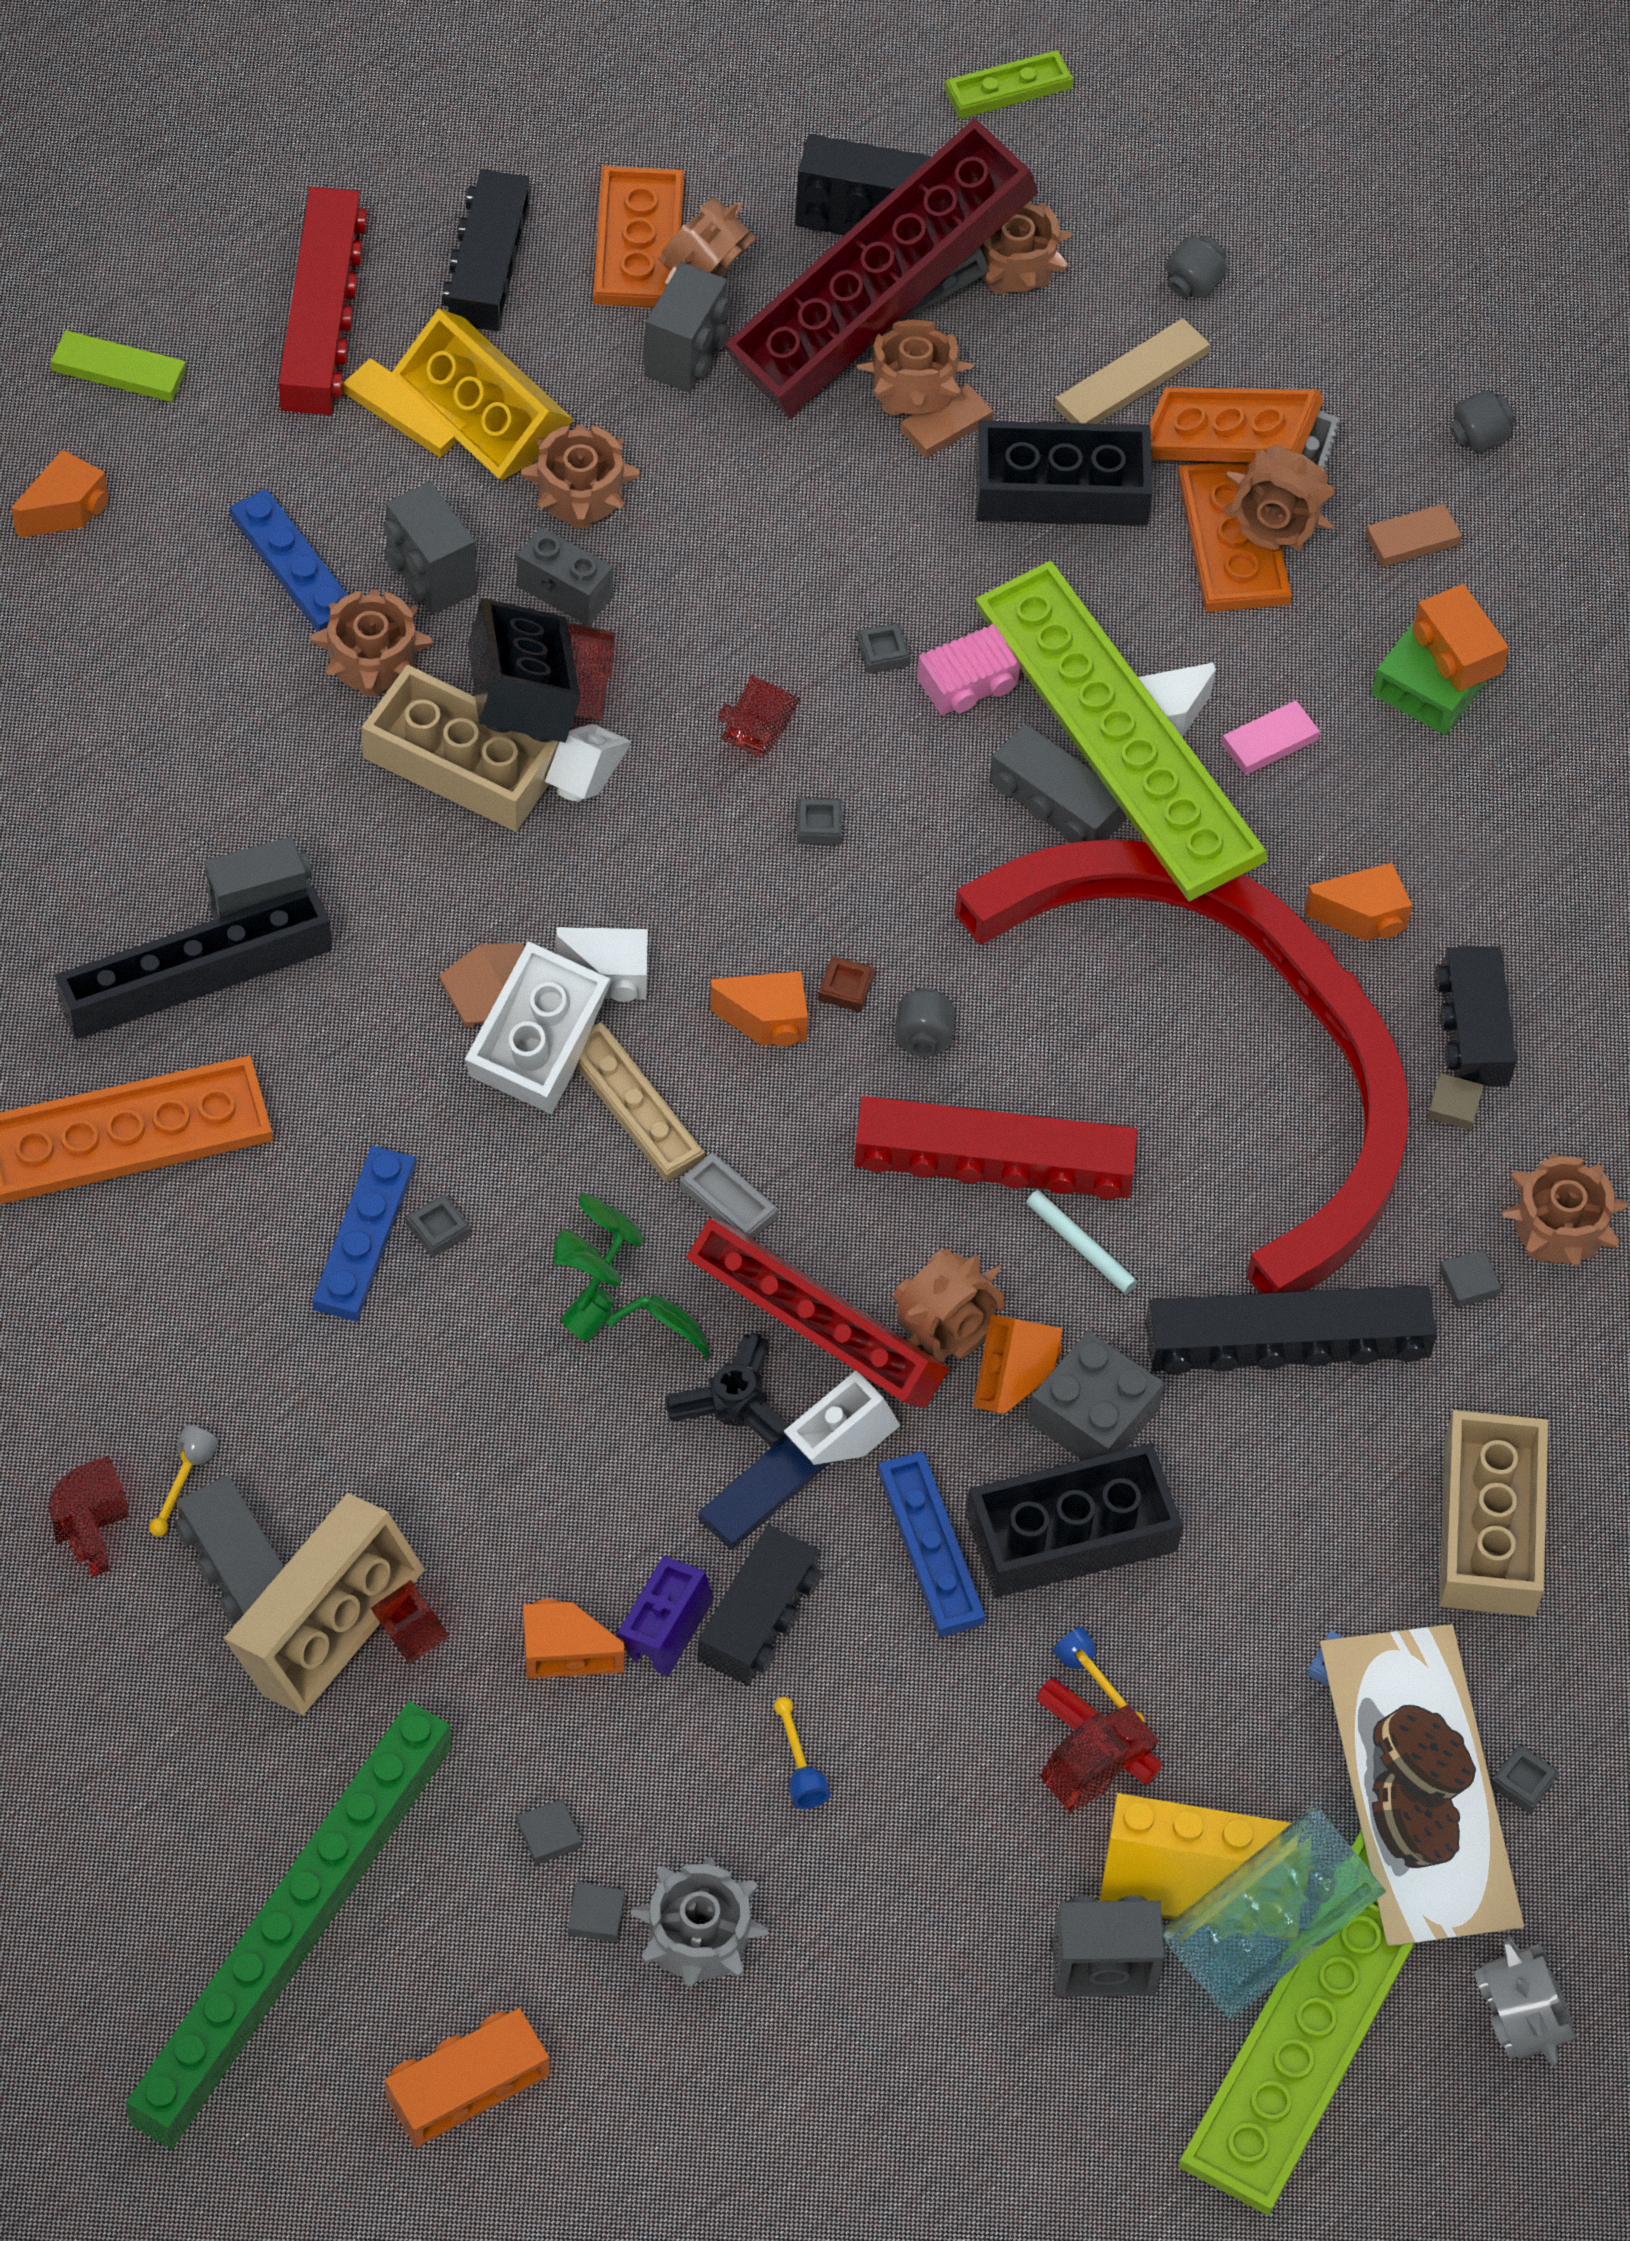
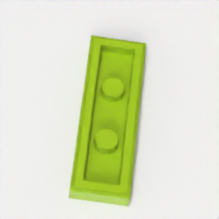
[944,50,1073,119]
[50,330,187,402]

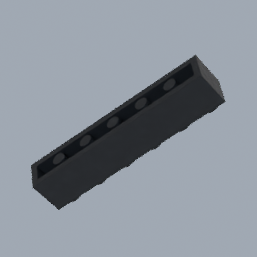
[55,886,332,1040]
[1145,1285,1437,1374]

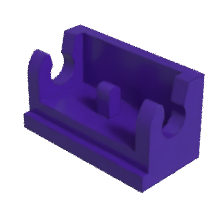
[617,1555,714,1677]

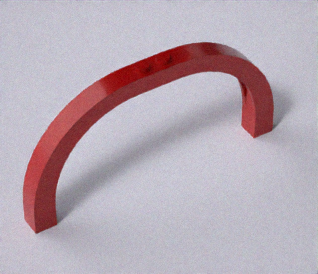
[954,840,1409,1294]

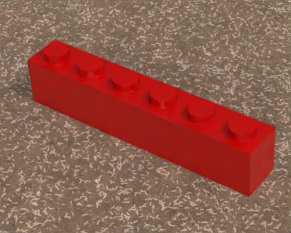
[279,187,368,415]
[854,1096,1138,1200]
[686,1218,950,1409]

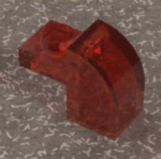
[567,622,615,720]
[717,675,800,758]
[49,1455,129,1577]
[370,1580,450,1665]
[1040,1704,1159,1813]

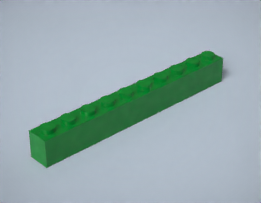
[125,1701,451,2150]

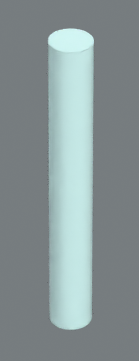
[1026,1190,1138,1295]

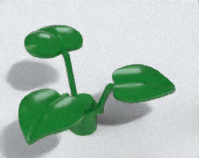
[554,1192,710,1361]

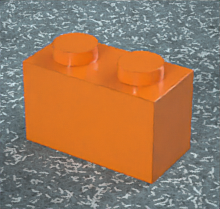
[1413,583,1509,692]

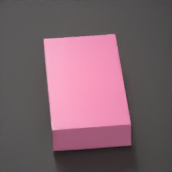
[1221,700,1320,776]

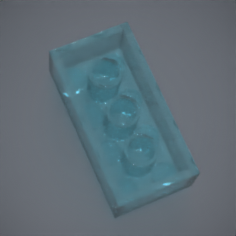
[1163,1805,1387,2020]

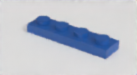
[230,488,348,632]
[312,1145,416,1322]
[877,1451,986,1638]

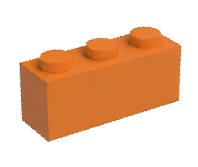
[385,2007,550,2148]

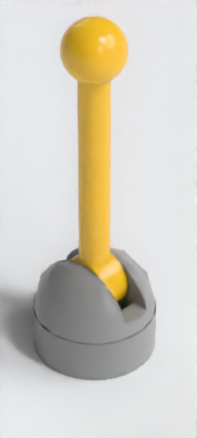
[149,1425,219,1537]

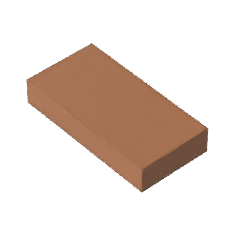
[900,384,994,459]
[1365,503,1462,567]

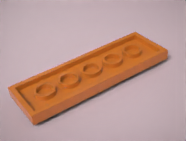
[0,1055,273,1204]

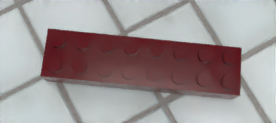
[725,118,1039,419]

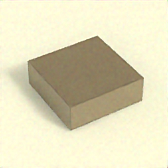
[1427,1073,1484,1130]

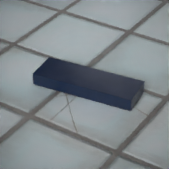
[698,1437,831,1550]

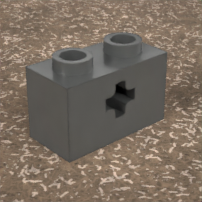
[516,527,613,626]

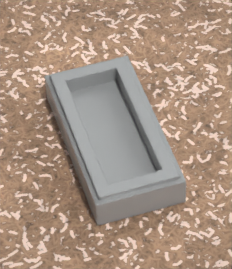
[679,1152,779,1239]

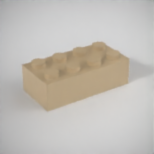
[361,664,559,832]
[1439,1410,1548,1617]
[224,1493,425,1716]

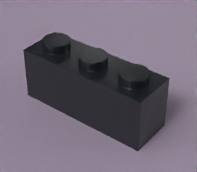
[1435,946,1516,1086]
[697,1524,822,1686]

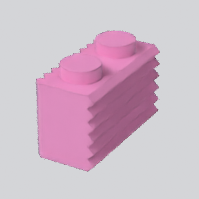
[917,624,1021,716]

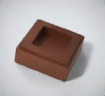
[818,956,875,1012]

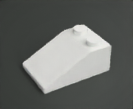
[465,941,611,1114]

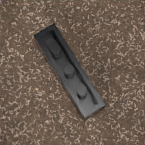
[442,169,530,332]

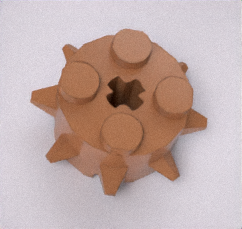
[658,196,756,286]
[980,202,1073,294]
[857,319,974,415]
[521,425,640,528]
[1224,445,1336,551]
[311,590,432,696]
[1501,1153,1628,1266]
[893,1249,1005,1363]

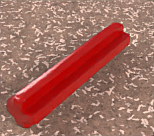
[1037,1678,1162,1784]

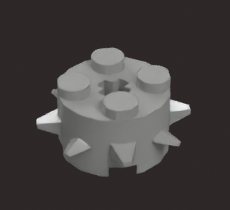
[631,1857,769,1987]
[1474,1937,1577,2066]

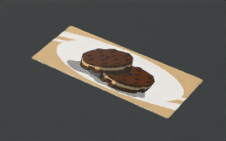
[1320,1624,1524,1946]

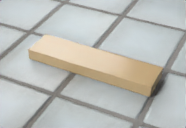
[1054,318,1210,424]
[576,1021,705,1183]

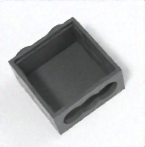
[204,836,313,920]

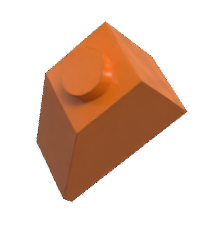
[11,449,109,537]
[1304,862,1412,941]
[710,971,808,1047]
[973,1314,1063,1414]
[523,1598,625,1679]

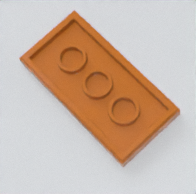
[593,166,684,307]
[1149,387,1324,462]
[1177,462,1292,612]

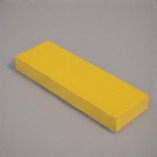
[343,358,468,458]

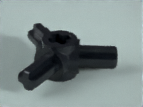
[665,1333,789,1446]

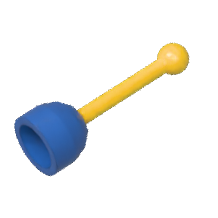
[1052,1626,1145,1731]
[774,1697,831,1809]

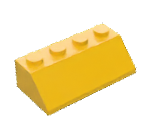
[392,308,574,480]
[1099,1793,1314,1941]

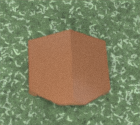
[439,943,524,1027]

